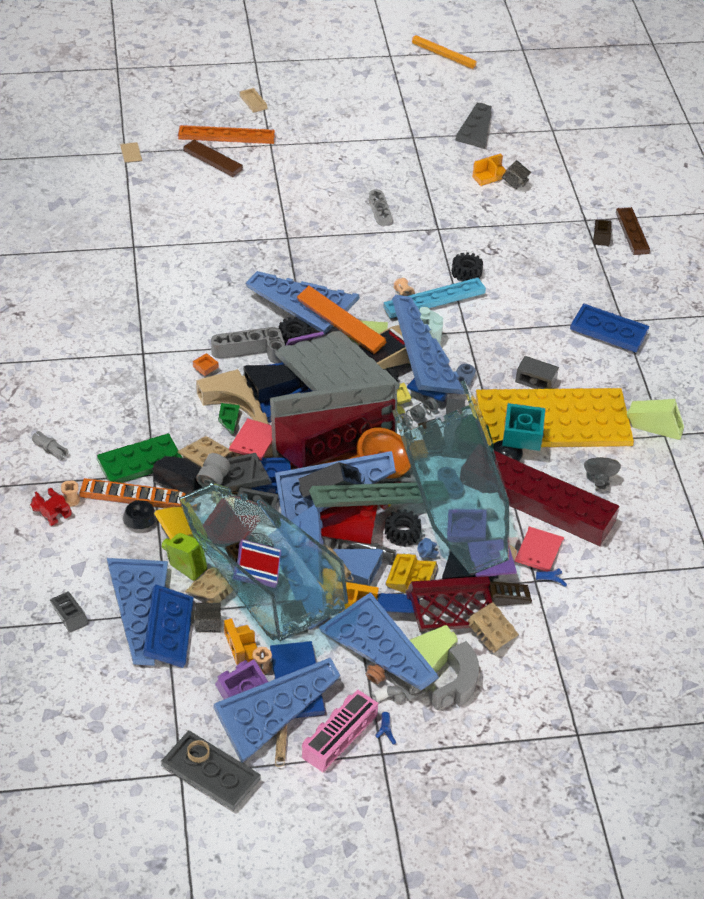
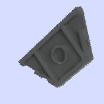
[199,453,271,498]

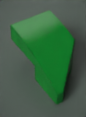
[218,403,240,434]

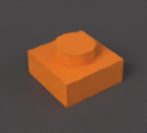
[193,353,219,376]

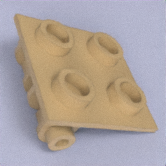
[178,436,233,467]
[185,567,239,608]
[468,602,519,653]

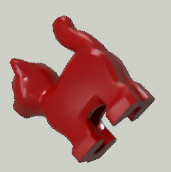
[29,488,72,526]

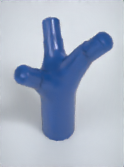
[536,568,567,587]
[375,712,396,745]

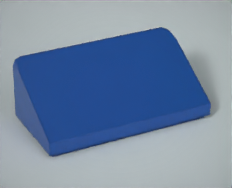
[407,378,448,402]
[378,593,420,613]

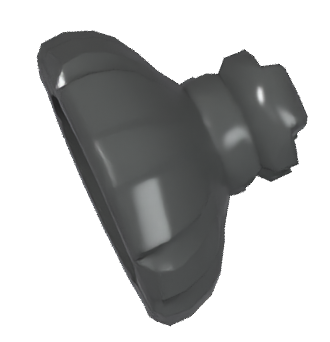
[584,457,621,489]

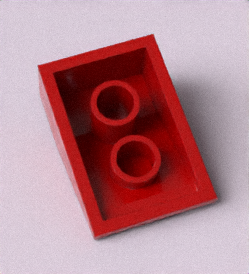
[320,505,378,544]

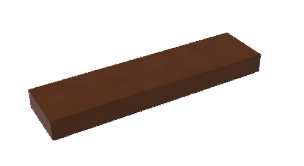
[183,139,243,177]
[616,207,650,255]

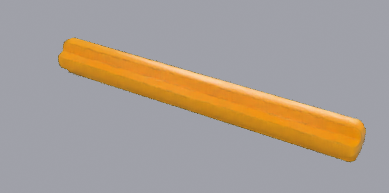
[412,35,477,69]

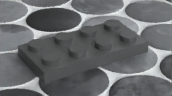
[161,730,261,811]

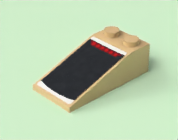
[358,325,410,369]

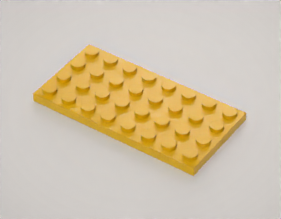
[475,388,634,447]

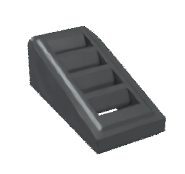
[50,591,88,633]

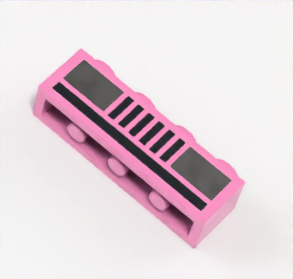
[302,690,378,773]

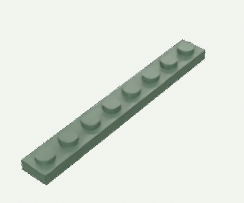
[309,481,450,507]

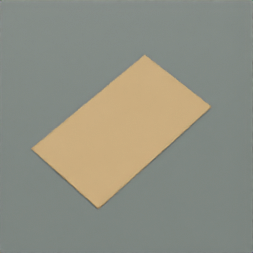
[120,142,142,163]

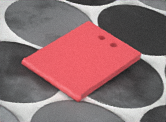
[229,418,272,460]
[515,526,564,572]

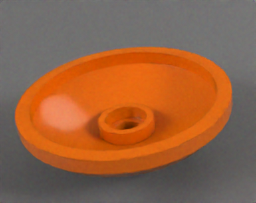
[357,428,413,479]

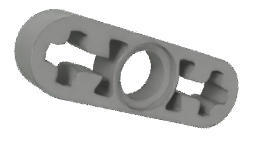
[369,189,392,226]

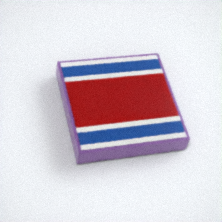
[235,539,281,588]

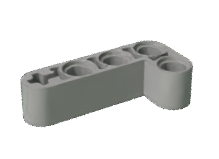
[211,327,285,363]

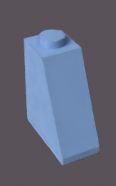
[323,549,383,586]

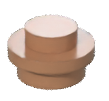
[365,665,386,684]

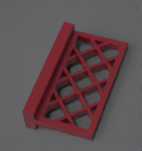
[406,576,492,632]

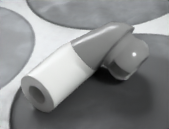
[372,686,405,702]

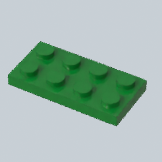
[97,433,182,483]

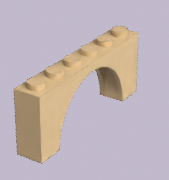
[196,369,273,458]

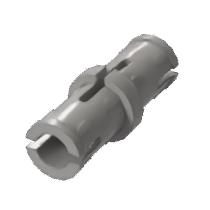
[32,431,68,460]

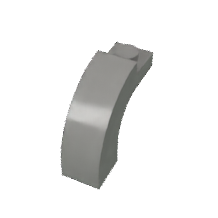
[432,641,479,710]

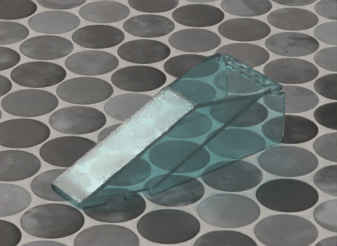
[392,380,509,575]
[179,483,348,642]

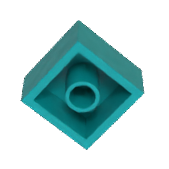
[502,403,545,451]

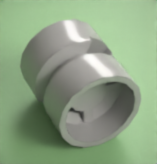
[196,453,231,491]

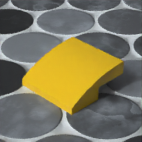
[154,507,208,541]
[385,554,438,593]

